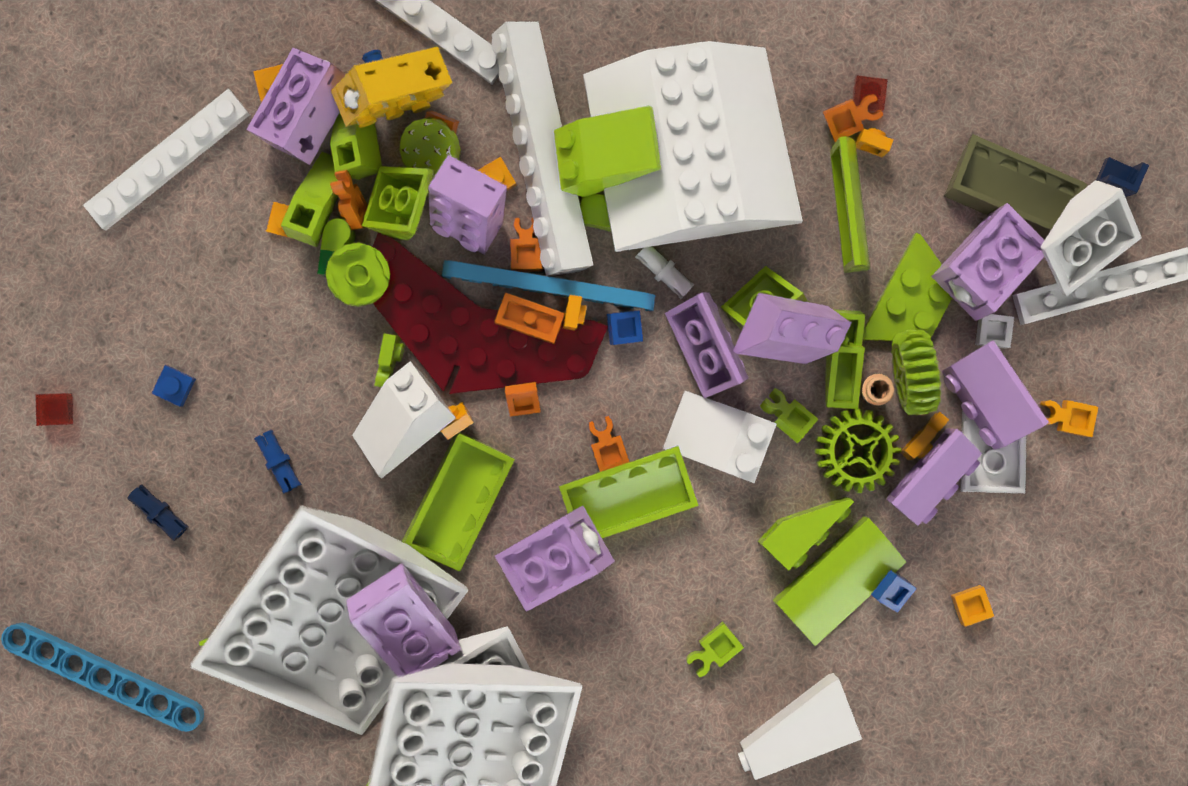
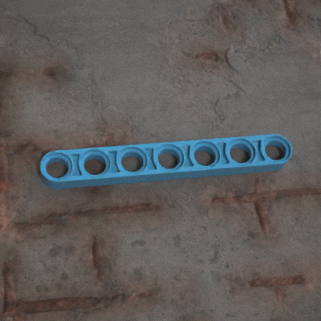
[441,260,656,311]
[1,622,204,732]

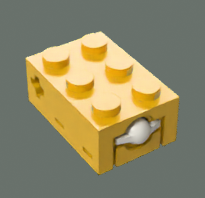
[331,47,453,128]

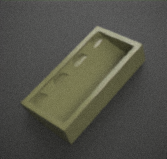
[944,134,1087,240]

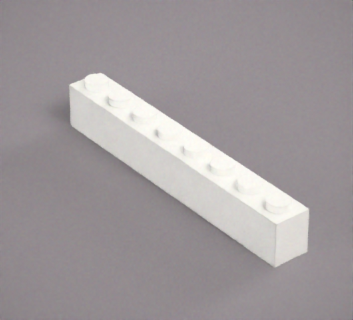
[492,22,593,277]

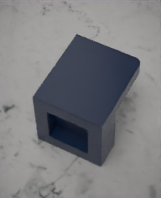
[1096,157,1149,198]

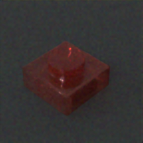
[852,76,888,111]
[35,393,73,426]

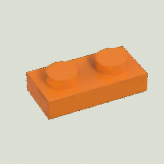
[495,292,565,344]

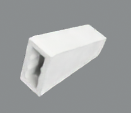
[738,673,862,780]

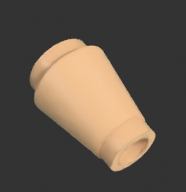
[861,374,894,406]

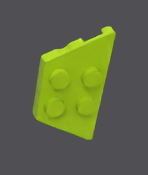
[863,233,952,341]

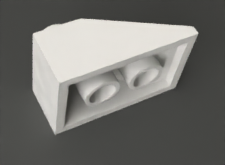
[1040,180,1142,296]
[352,361,456,479]
[663,391,777,483]
[436,626,531,671]

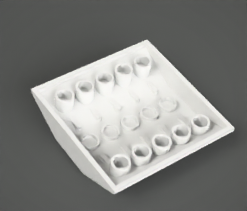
[583,41,803,252]
[191,506,468,735]
[368,663,582,786]

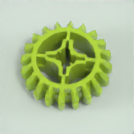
[891,329,941,415]
[815,409,902,493]

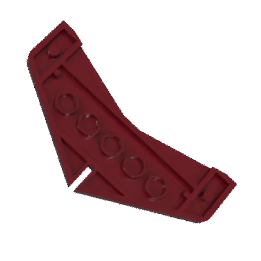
[372,233,608,394]

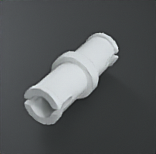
[635,246,694,299]

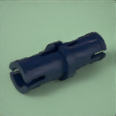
[127,484,189,541]

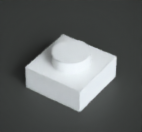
[975,314,1014,349]

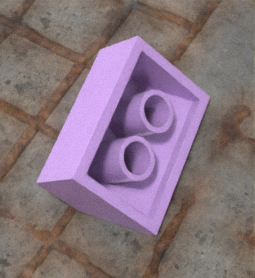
[665,292,748,398]
[733,293,851,364]
[942,341,1049,450]
[886,428,982,526]

